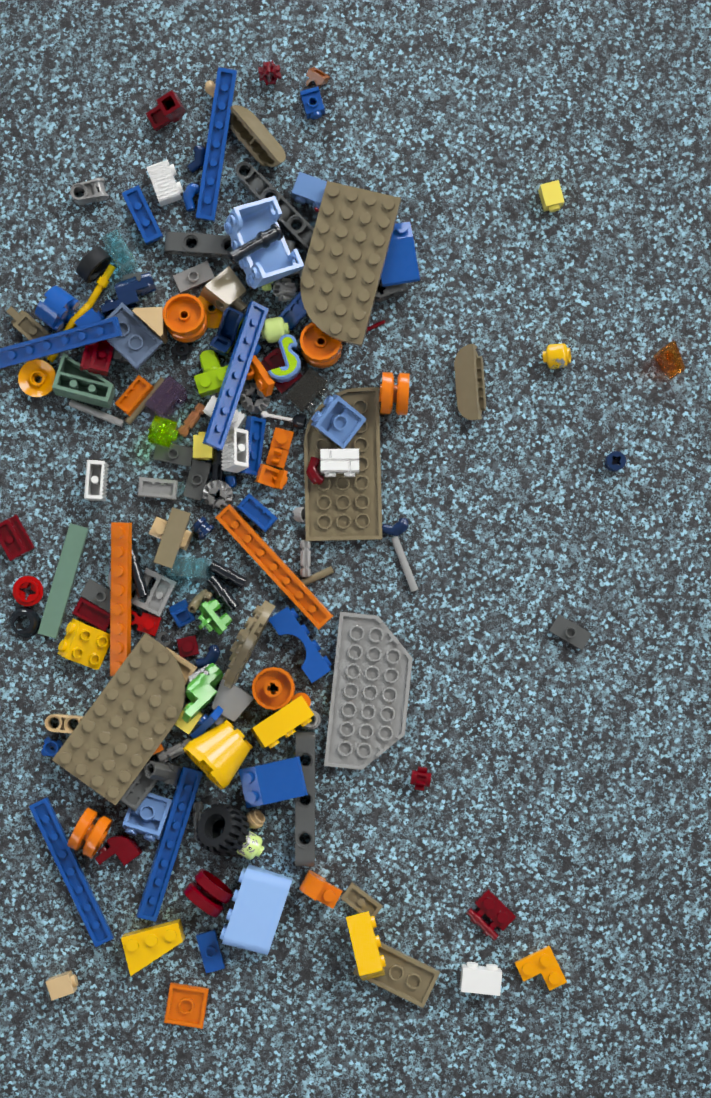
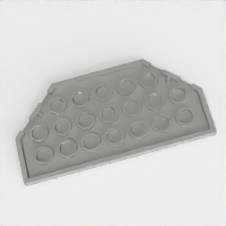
[324,612,413,770]

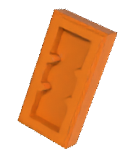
[114,375,154,416]

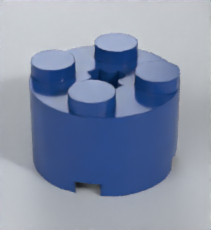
[35,286,80,332]

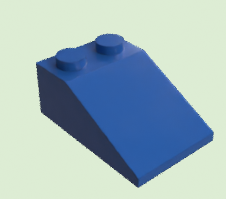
[381,222,420,287]
[238,756,308,808]

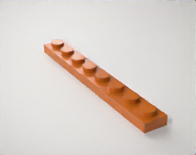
[215,504,334,630]
[110,522,132,676]

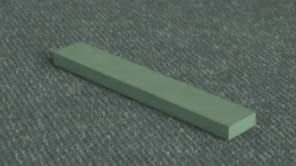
[37,523,89,639]

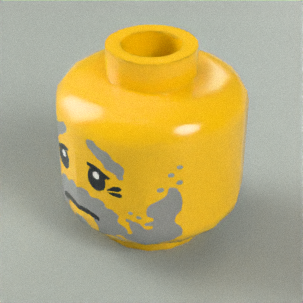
[543,343,571,369]

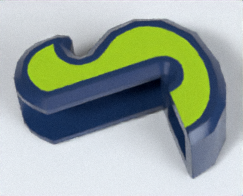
[209,307,244,356]

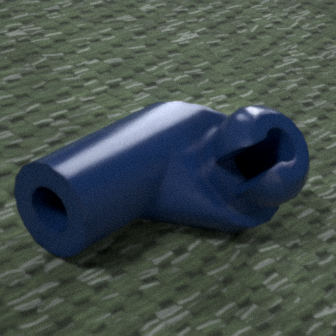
[187,145,206,174]
[382,518,409,536]
[196,645,220,668]

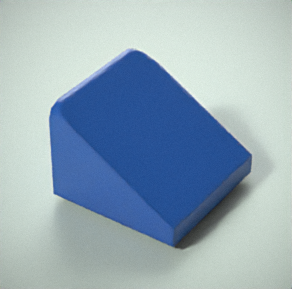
[169,599,196,628]

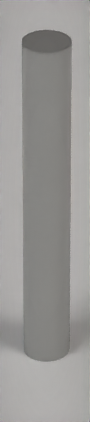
[69,399,124,427]
[391,536,419,592]

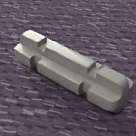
[300,540,311,577]
[157,738,192,763]

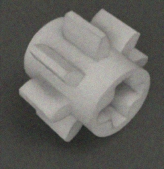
[273,277,296,302]

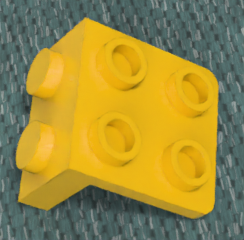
[58,618,110,670]

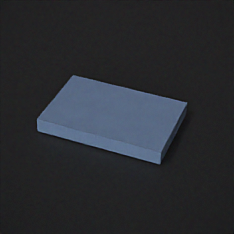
[106,302,164,370]

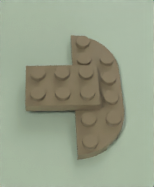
[222,600,276,689]

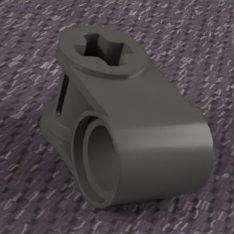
[375,280,408,303]

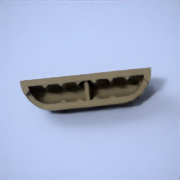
[229,105,286,167]
[454,344,486,420]

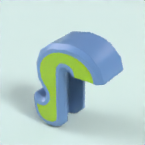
[267,334,301,383]

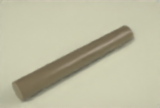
[124,377,166,425]
[279,566,334,597]

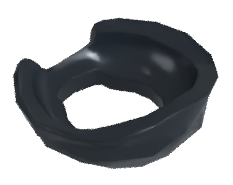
[10,607,40,638]

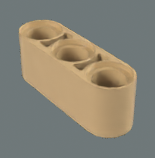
[45,714,84,733]

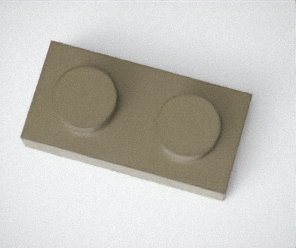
[340,882,383,917]

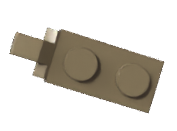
[6,306,50,340]

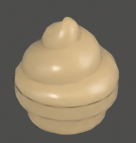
[246,809,265,829]

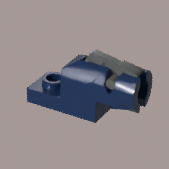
[100,271,156,317]

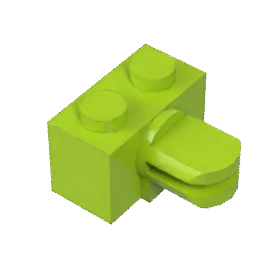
[194,350,228,398]

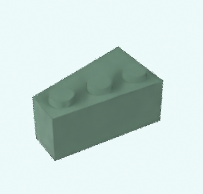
[52,352,116,409]

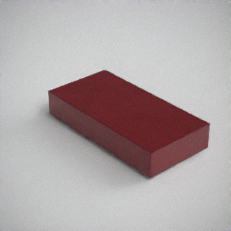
[72,597,110,632]

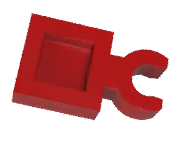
[131,611,162,636]

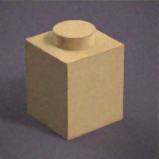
[46,970,78,1001]

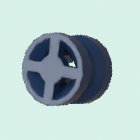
[605,451,626,472]
[190,517,214,541]

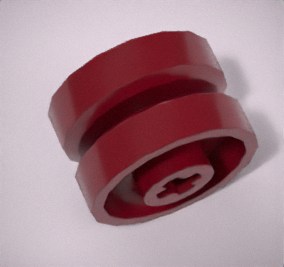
[184,869,234,918]

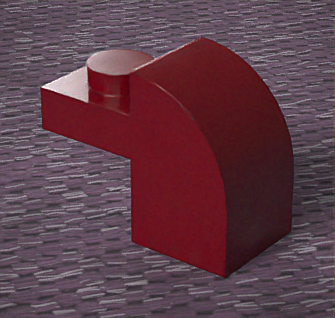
[146,90,186,131]
[95,834,143,866]

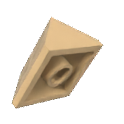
[132,307,168,344]

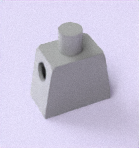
[211,679,254,725]

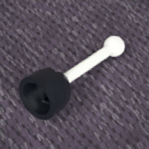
[261,411,307,430]

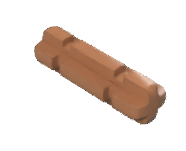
[177,403,205,437]

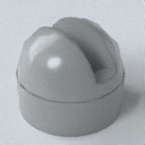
[292,507,305,522]

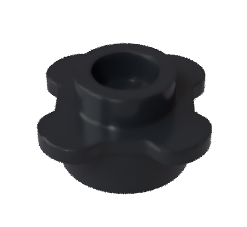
[171,341,193,361]

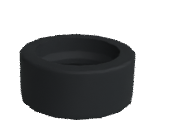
[76,246,112,283]

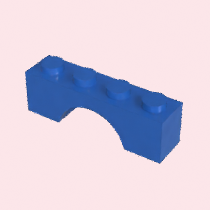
[269,606,332,683]

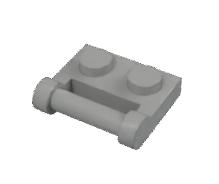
[131,568,177,617]

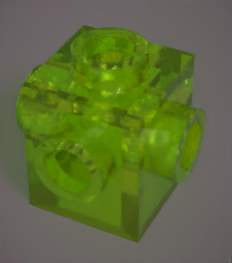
[148,415,179,448]

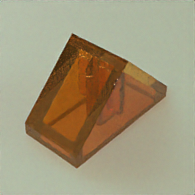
[653,340,686,380]

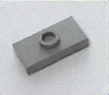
[173,261,215,294]
[138,477,178,500]

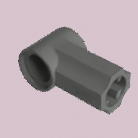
[144,761,183,786]

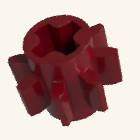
[258,60,281,85]
[410,766,432,791]

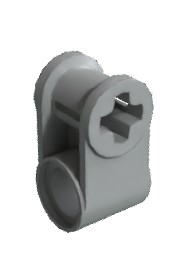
[70,178,109,205]

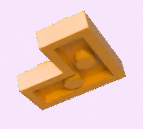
[514,946,567,991]

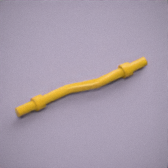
[47,264,116,363]

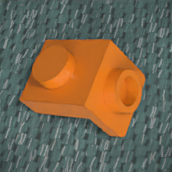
[255,464,288,490]

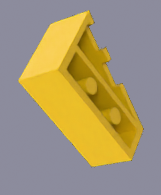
[250,695,314,749]
[346,911,386,981]
[121,919,185,976]

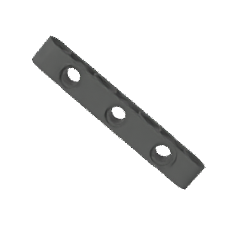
[236,161,314,253]
[164,232,296,259]
[295,732,315,867]

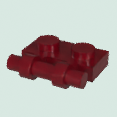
[466,889,516,941]

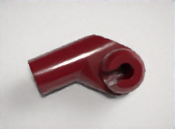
[306,456,324,485]

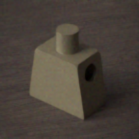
[200,266,248,313]

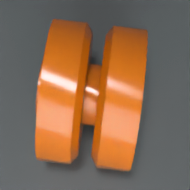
[163,293,208,343]
[300,322,342,369]
[379,372,410,415]
[252,667,296,710]
[67,807,113,859]

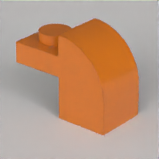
[299,870,343,909]

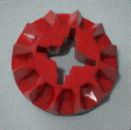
[13,576,44,606]

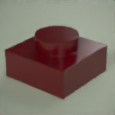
[177,635,200,658]

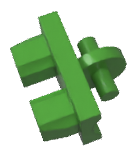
[198,599,232,636]

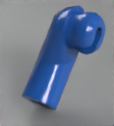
[183,183,200,212]

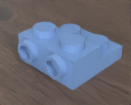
[311,394,366,449]
[122,793,172,842]

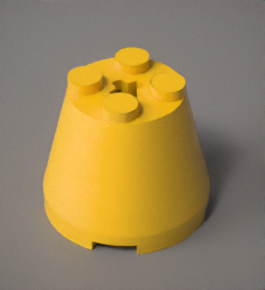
[183,719,253,790]

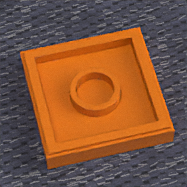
[164,982,209,1029]

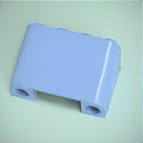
[224,196,304,289]
[219,864,293,955]

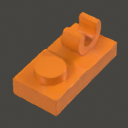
[246,355,275,397]
[265,427,294,469]

